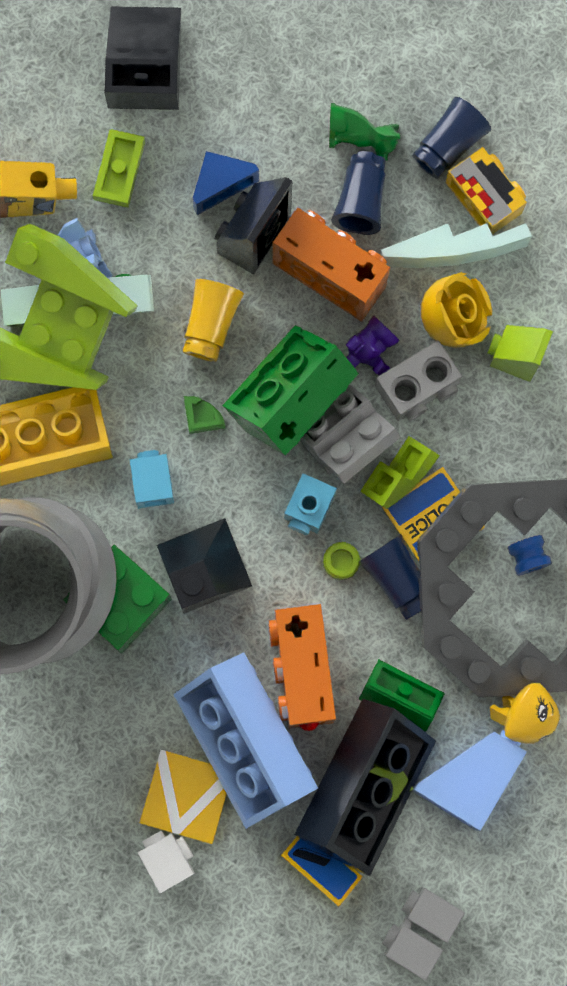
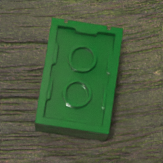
[222,325,359,456]

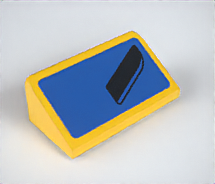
[281,836,363,907]

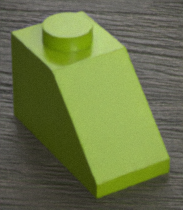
[487,325,553,382]

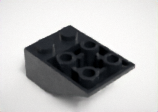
[104,6,181,110]

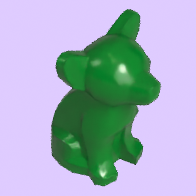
[329,103,401,161]

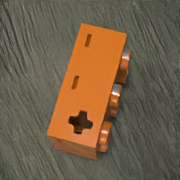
[272,207,390,322]
[268,604,336,731]

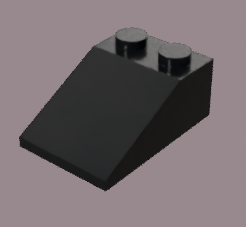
[214,177,293,275]

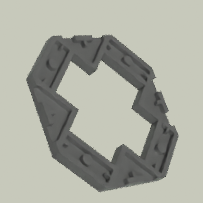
[417,478,567,698]

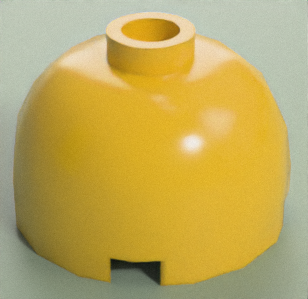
[421,272,492,348]

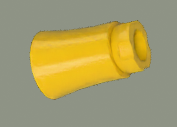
[183,279,244,362]

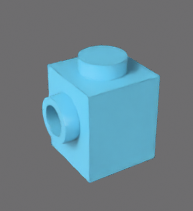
[284,473,337,535]

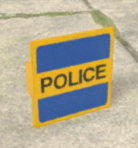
[382,467,485,562]

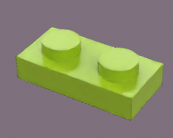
[93,129,145,208]

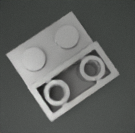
[300,385,401,484]

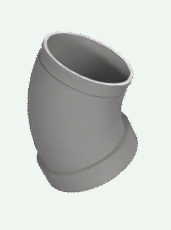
[0,497,116,674]

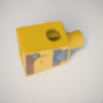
[0,161,77,218]

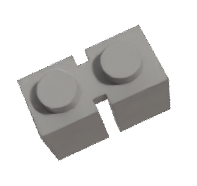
[382,887,465,981]

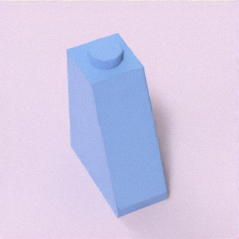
[412,730,527,831]

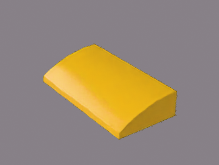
[0,387,113,486]

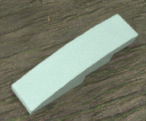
[380,223,532,268]
[1,275,154,327]

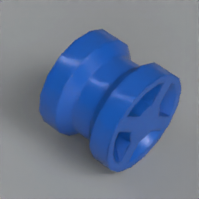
[507,535,552,576]

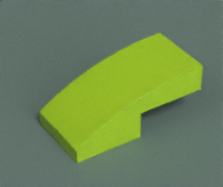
[360,436,440,509]

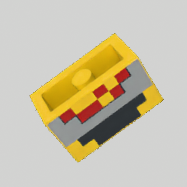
[445,147,527,235]

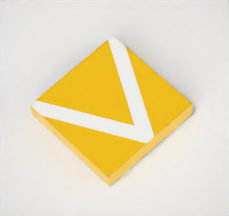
[139,750,227,844]

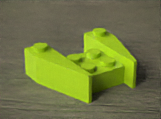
[0,224,138,390]

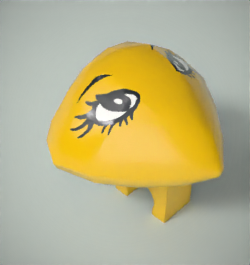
[490,683,560,744]

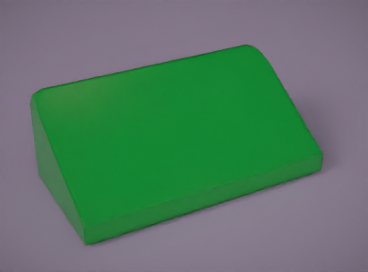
[359,659,445,732]

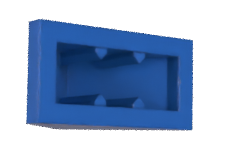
[193,151,259,215]

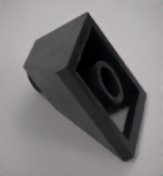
[157,518,252,614]

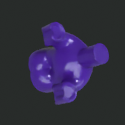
[346,315,400,376]

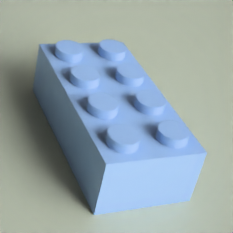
[173,652,318,829]

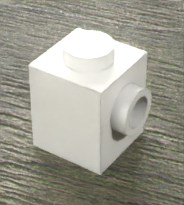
[138,830,195,893]

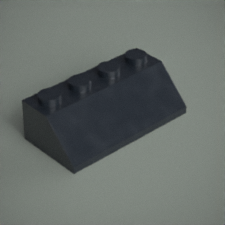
[294,699,436,876]

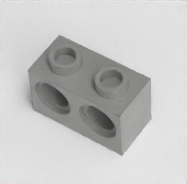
[375,340,462,422]

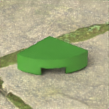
[183,396,225,434]

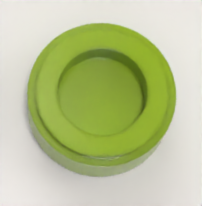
[323,542,360,580]

